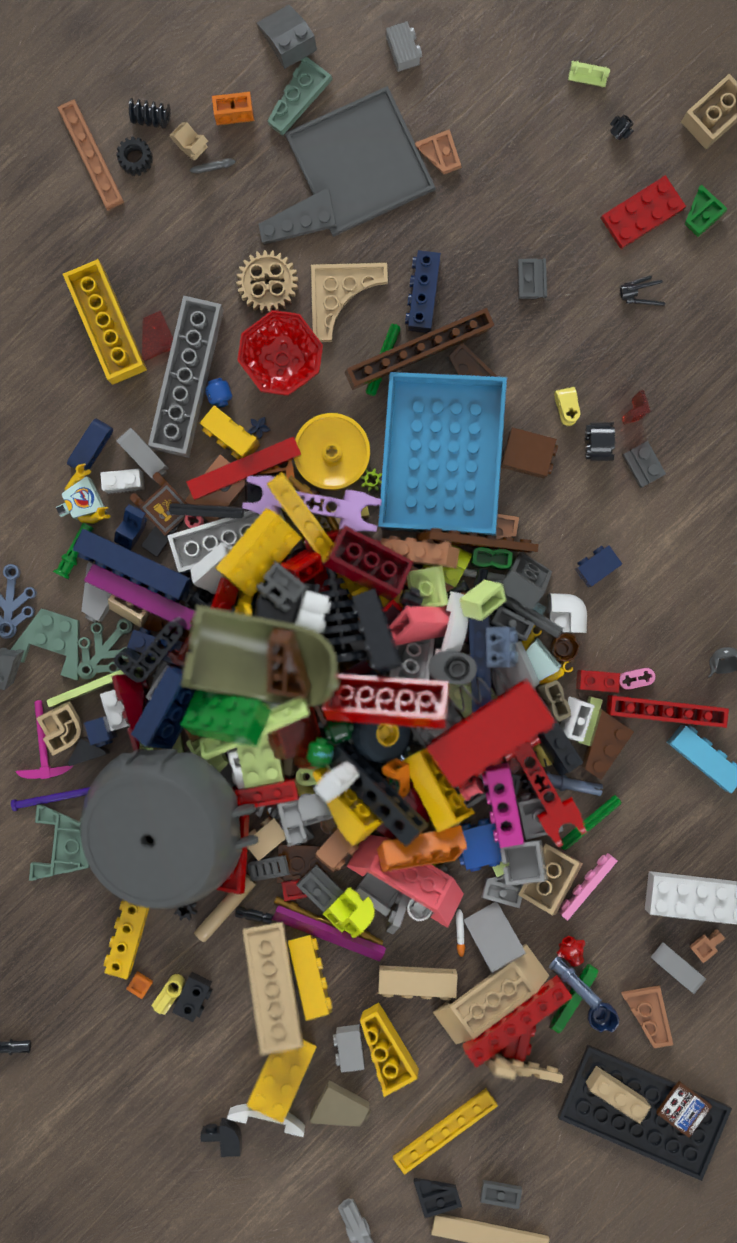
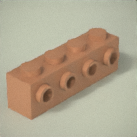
[381,536,460,569]

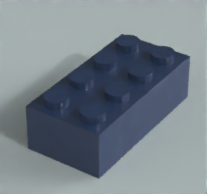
[131,666,204,749]

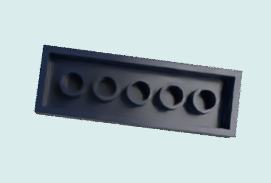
[73,529,194,603]

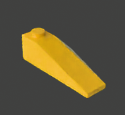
[312,767,383,845]

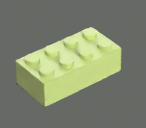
[237,702,285,788]

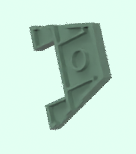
[11,608,80,680]
[29,804,90,881]

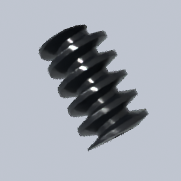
[128,98,171,129]

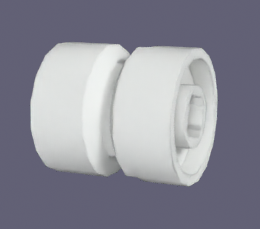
[407,898,432,921]

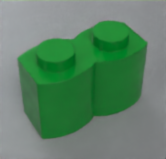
[471,547,512,570]

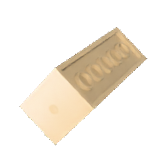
[243,922,304,1055]

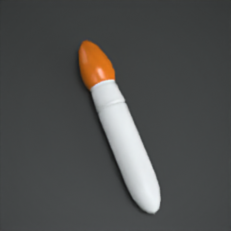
[456,909,465,957]

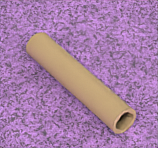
[194,874,257,942]

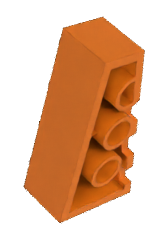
[377,825,467,872]

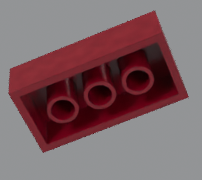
[323,525,414,600]

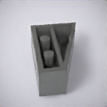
[0,648,24,690]

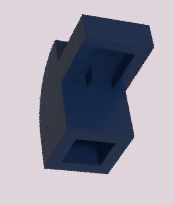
[114,504,148,551]

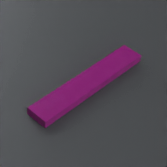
[84,564,195,631]
[272,906,386,962]

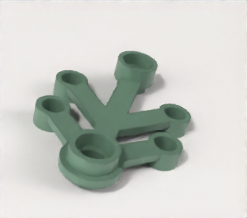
[78,618,133,679]

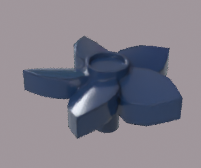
[248,417,270,440]

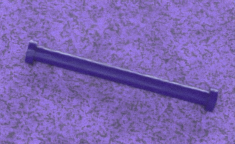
[11,787,90,811]

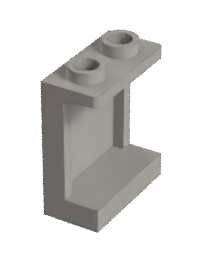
[355,872,401,916]

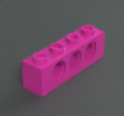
[482,763,524,848]

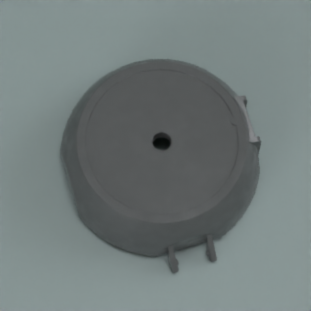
[80,749,259,909]

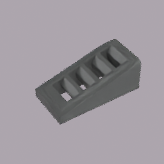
[248,855,290,881]

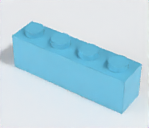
[667,725,737,793]

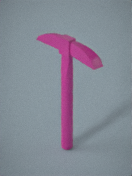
[15,700,74,779]

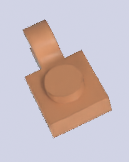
[689,929,725,963]

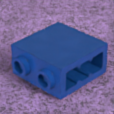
[459,818,502,871]

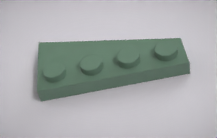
[268,56,333,136]

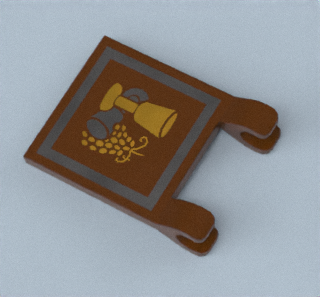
[130,472,187,536]

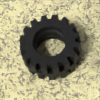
[116,137,153,176]

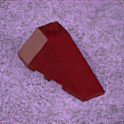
[112,674,149,751]

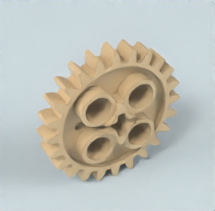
[236,250,298,313]

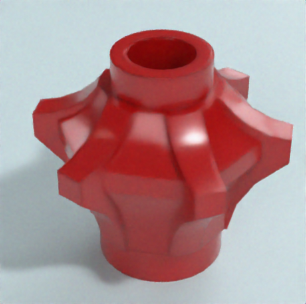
[556,936,586,967]

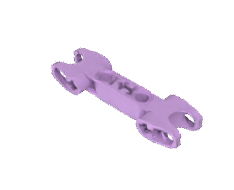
[242,476,382,532]

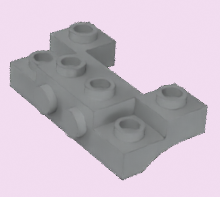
[277,787,352,847]

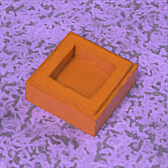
[126,971,153,999]

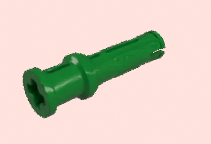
[53,523,94,580]

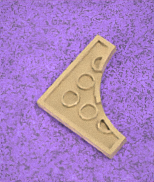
[311,263,388,342]
[484,1053,563,1083]

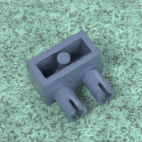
[486,627,518,667]

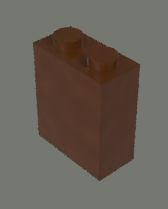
[501,427,558,479]

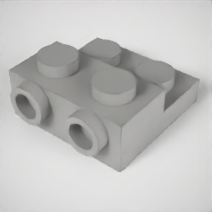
[516,790,564,840]

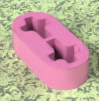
[619,668,655,689]

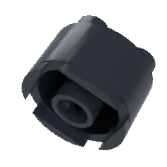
[585,422,615,461]

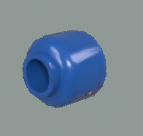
[205,378,233,408]

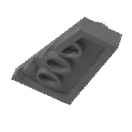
[258,187,337,244]

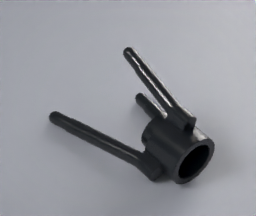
[620,275,665,306]

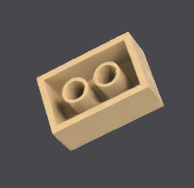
[681,74,737,149]

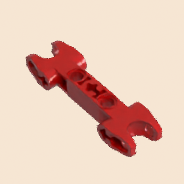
[504,734,587,847]

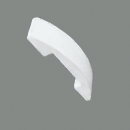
[435,591,469,654]
[227,1104,305,1137]

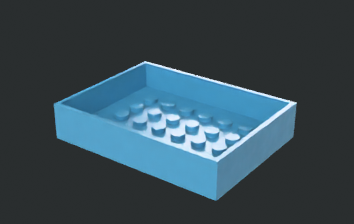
[378,372,507,536]

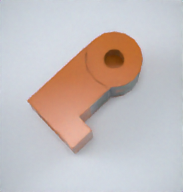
[382,758,410,798]

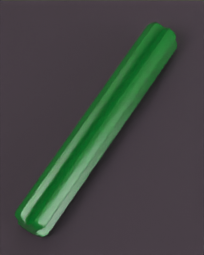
[366,324,401,396]
[560,795,622,851]

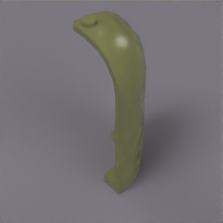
[181,606,339,706]

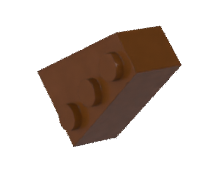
[267,628,311,699]

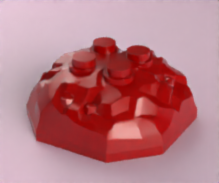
[237,310,323,396]

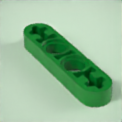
[549,964,598,1034]

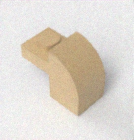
[169,122,208,160]

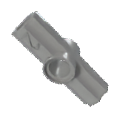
[338,1198,374,1243]

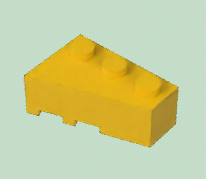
[200,406,260,460]

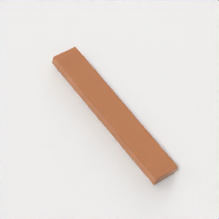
[57,99,124,211]

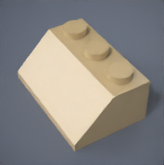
[518,843,583,915]

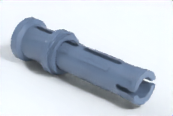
[543,771,603,796]
[549,957,602,1010]

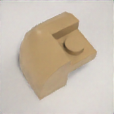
[36,701,82,756]

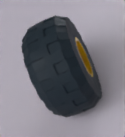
[352,722,411,763]

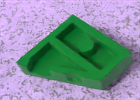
[685,184,728,237]

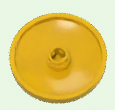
[294,413,370,491]

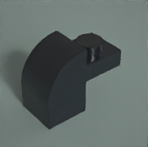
[200,1118,242,1157]

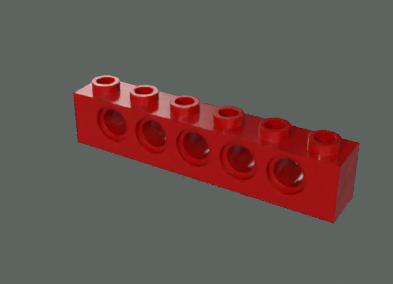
[606,695,729,728]
[463,975,572,1068]

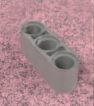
[651,942,706,994]

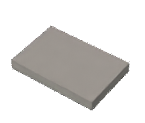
[463,902,526,973]

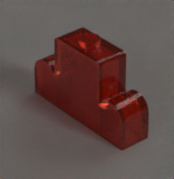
[267,706,321,769]

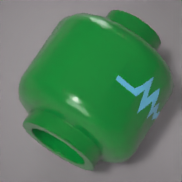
[307,738,334,768]

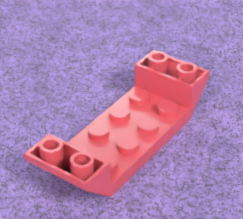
[347,835,464,927]

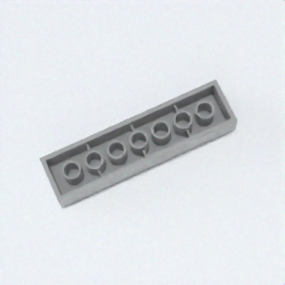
[148,296,224,458]

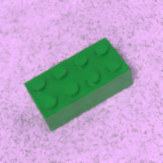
[181,690,271,747]

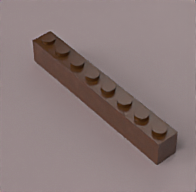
[345,308,495,390]

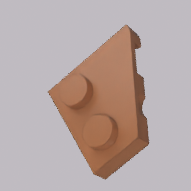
[415,129,462,174]

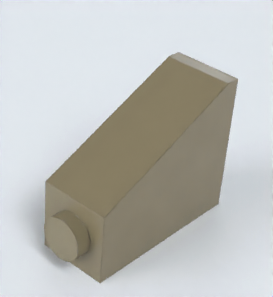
[310,1080,371,1127]

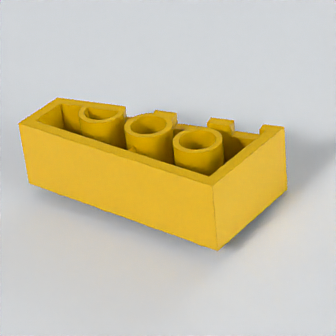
[403,748,475,832]

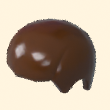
[550,632,580,662]

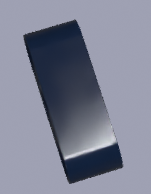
[67,418,113,471]

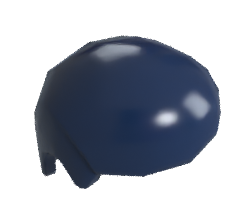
[587,1002,619,1033]

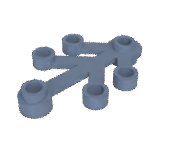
[0,564,37,639]

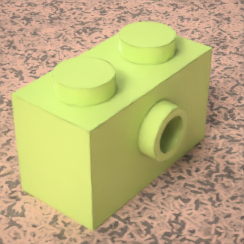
[459,580,506,621]

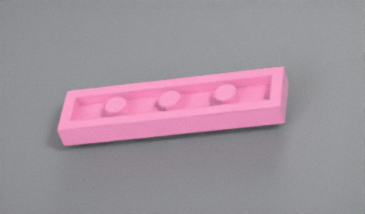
[559,853,617,921]

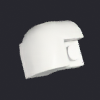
[547,593,587,633]

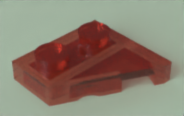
[142,310,173,361]

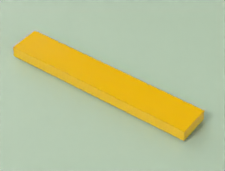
[393,1088,498,1175]

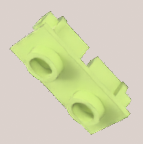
[568,61,610,87]

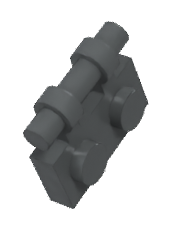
[256,562,308,614]

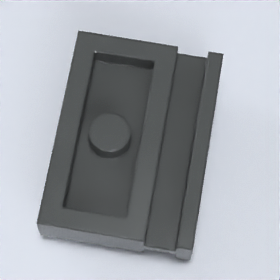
[517,258,547,299]
[622,441,666,488]
[296,864,344,912]

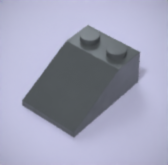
[257,5,317,69]
[501,552,552,610]

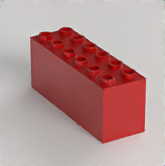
[427,678,555,788]

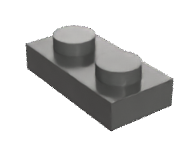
[480,1180,522,1209]

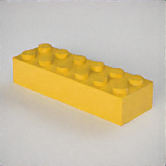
[63,259,147,385]

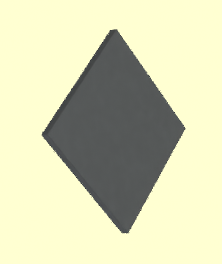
[285,86,435,237]

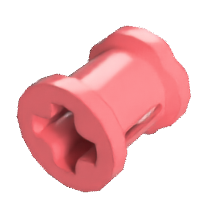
[184,515,204,528]
[459,777,485,801]

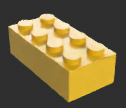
[216,508,301,598]
[247,1039,317,1124]

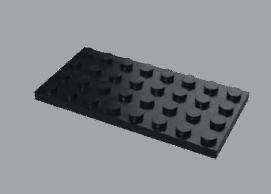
[558,1045,732,1181]

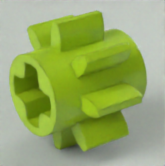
[360,468,382,493]

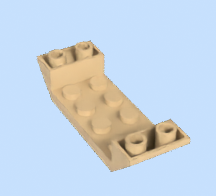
[433,944,549,1044]

